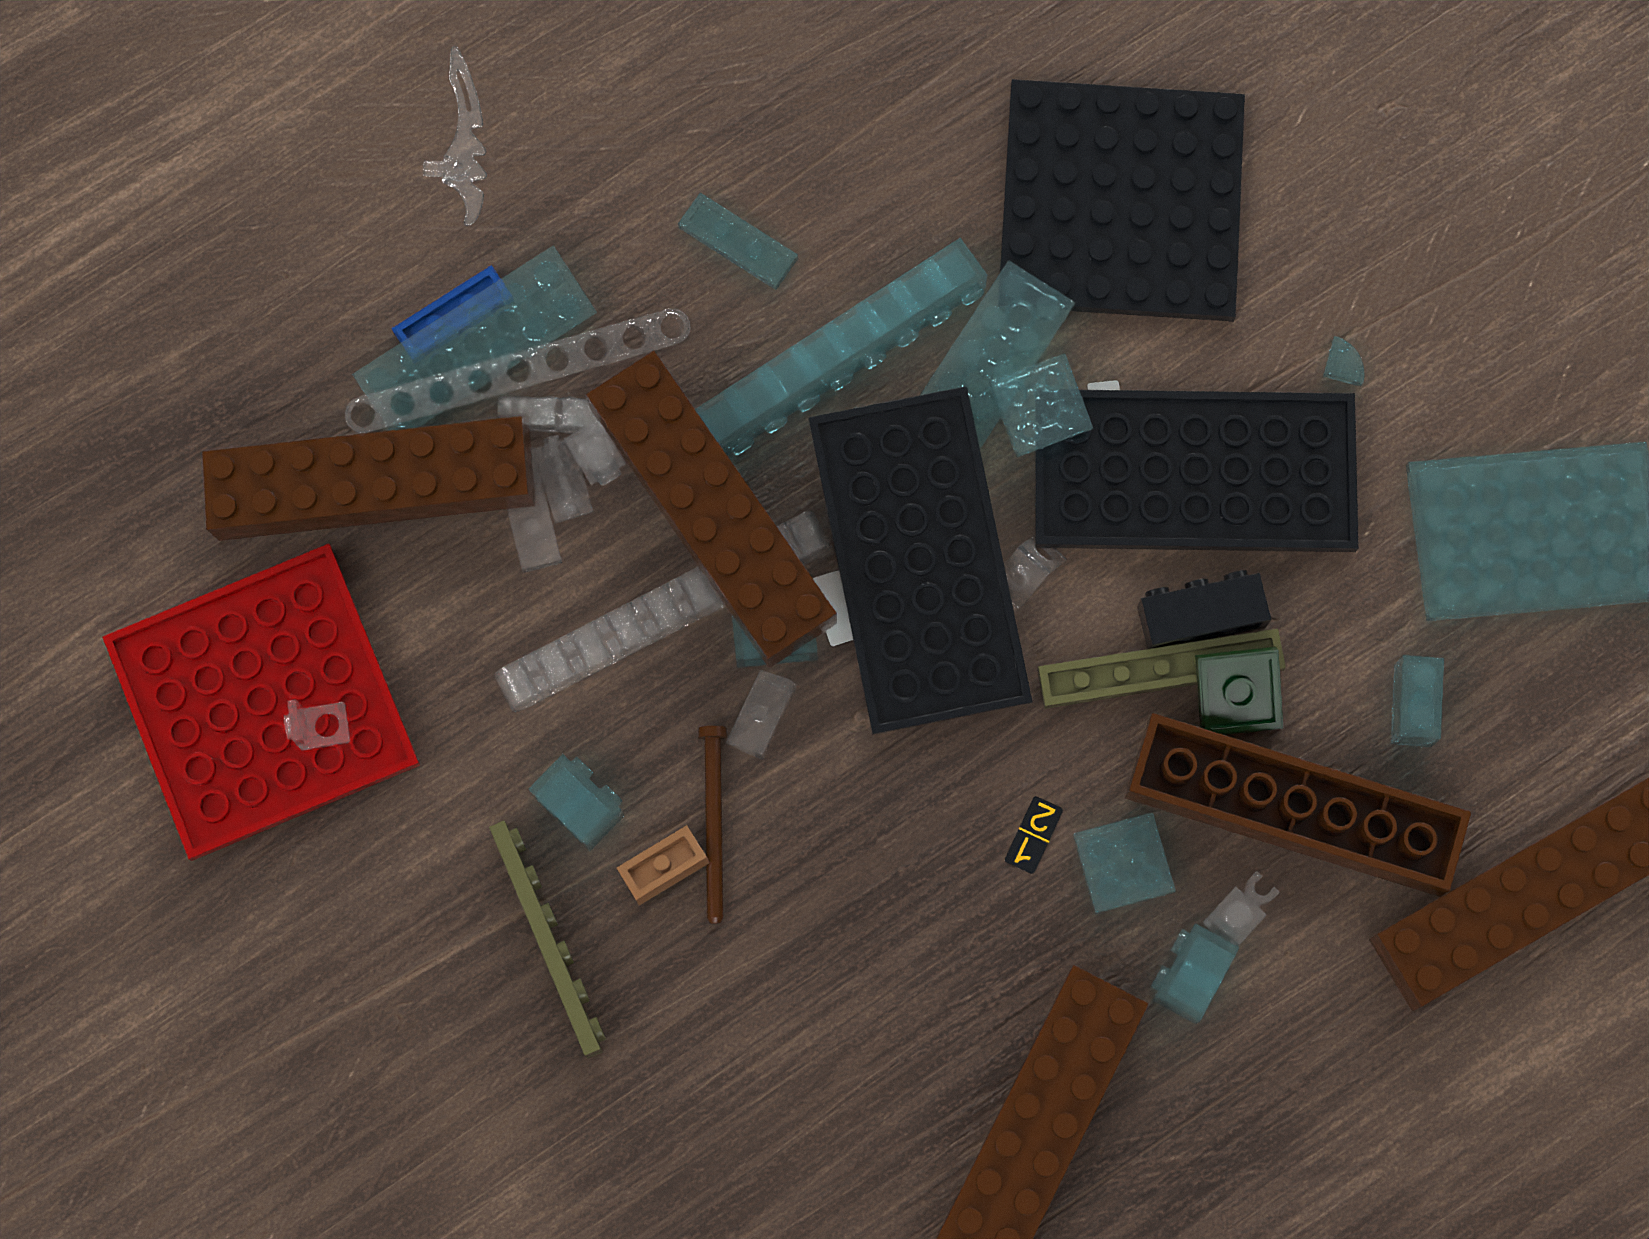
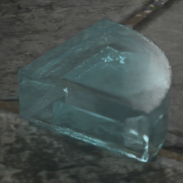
[1323,336,1365,387]

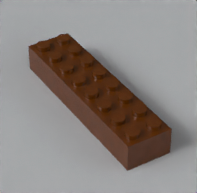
[586,351,837,668]
[202,416,536,541]
[1125,713,1471,897]
[1369,778,1649,1011]
[935,965,1149,1239]

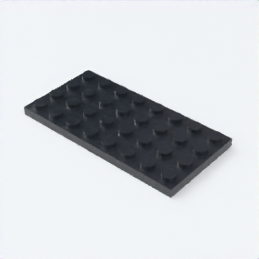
[808,386,1033,735]
[1035,389,1359,552]

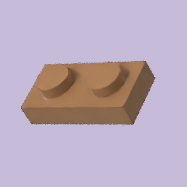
[617,825,710,906]

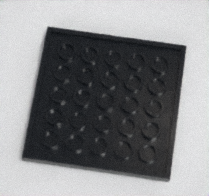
[998,79,1245,322]

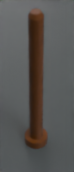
[698,726,727,924]

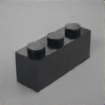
[1137,570,1271,649]

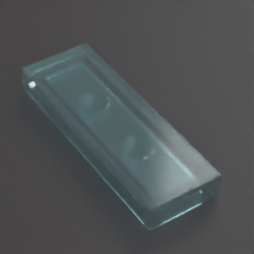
[678,193,798,290]

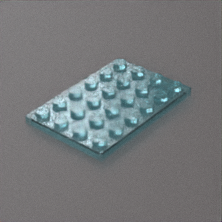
[1406,442,1649,621]

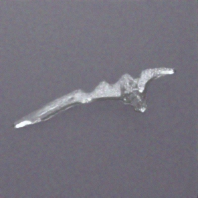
[423,46,487,226]

